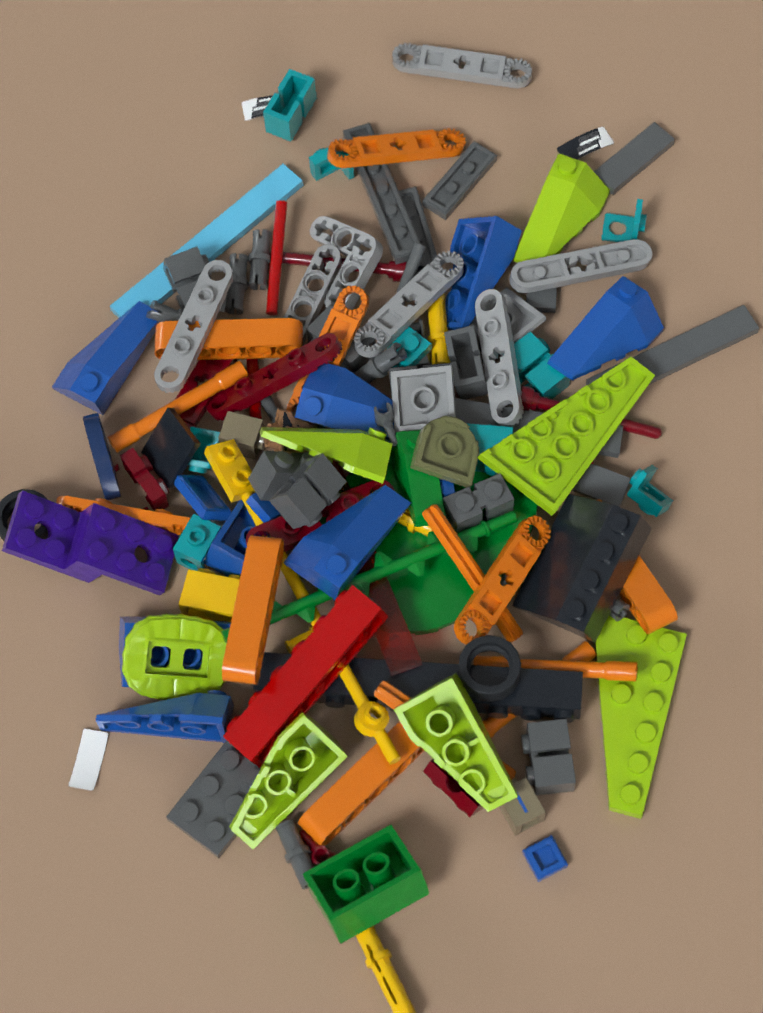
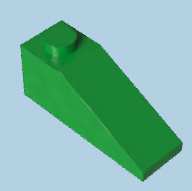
[391,430,446,527]

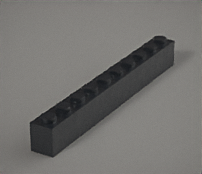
[253,652,583,723]

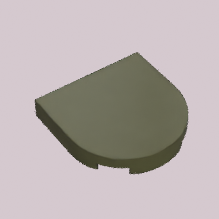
[410,416,479,488]

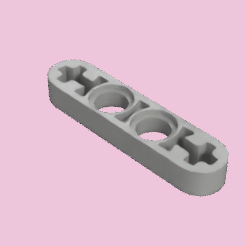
[284,244,342,345]

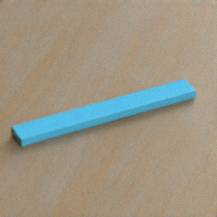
[110,164,303,318]

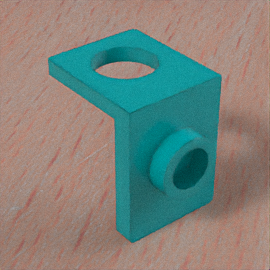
[601,199,647,242]
[173,514,221,571]

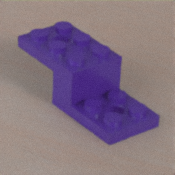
[2,490,179,596]

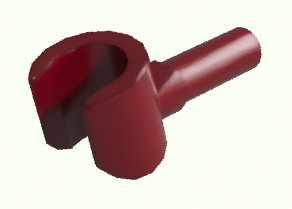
[299,830,337,865]

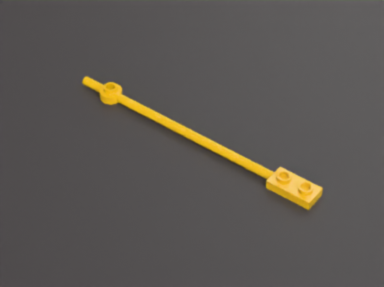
[204,439,401,765]

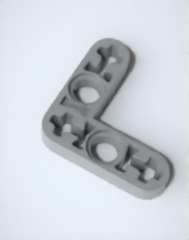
[310,216,383,310]

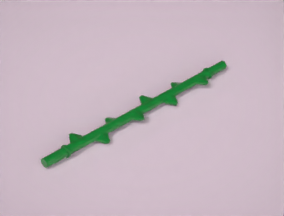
[221,510,518,643]

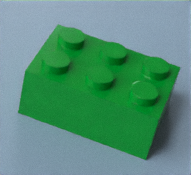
[302,824,430,944]

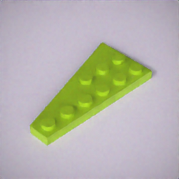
[477,357,655,516]
[595,615,687,819]

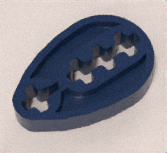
[83,413,121,500]

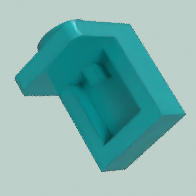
[309,147,354,181]
[387,327,432,368]
[188,426,220,473]
[627,465,674,517]

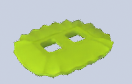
[122,614,227,700]

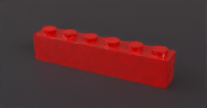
[222,585,388,768]

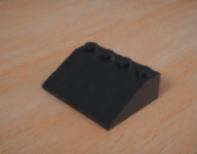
[512,494,652,642]

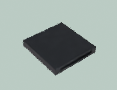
[141,408,201,489]

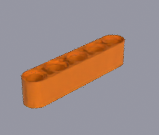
[154,318,303,360]
[597,499,678,634]
[222,535,284,685]
[298,721,424,846]

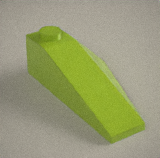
[513,153,610,263]
[259,427,392,484]
[394,673,518,812]
[229,712,348,849]

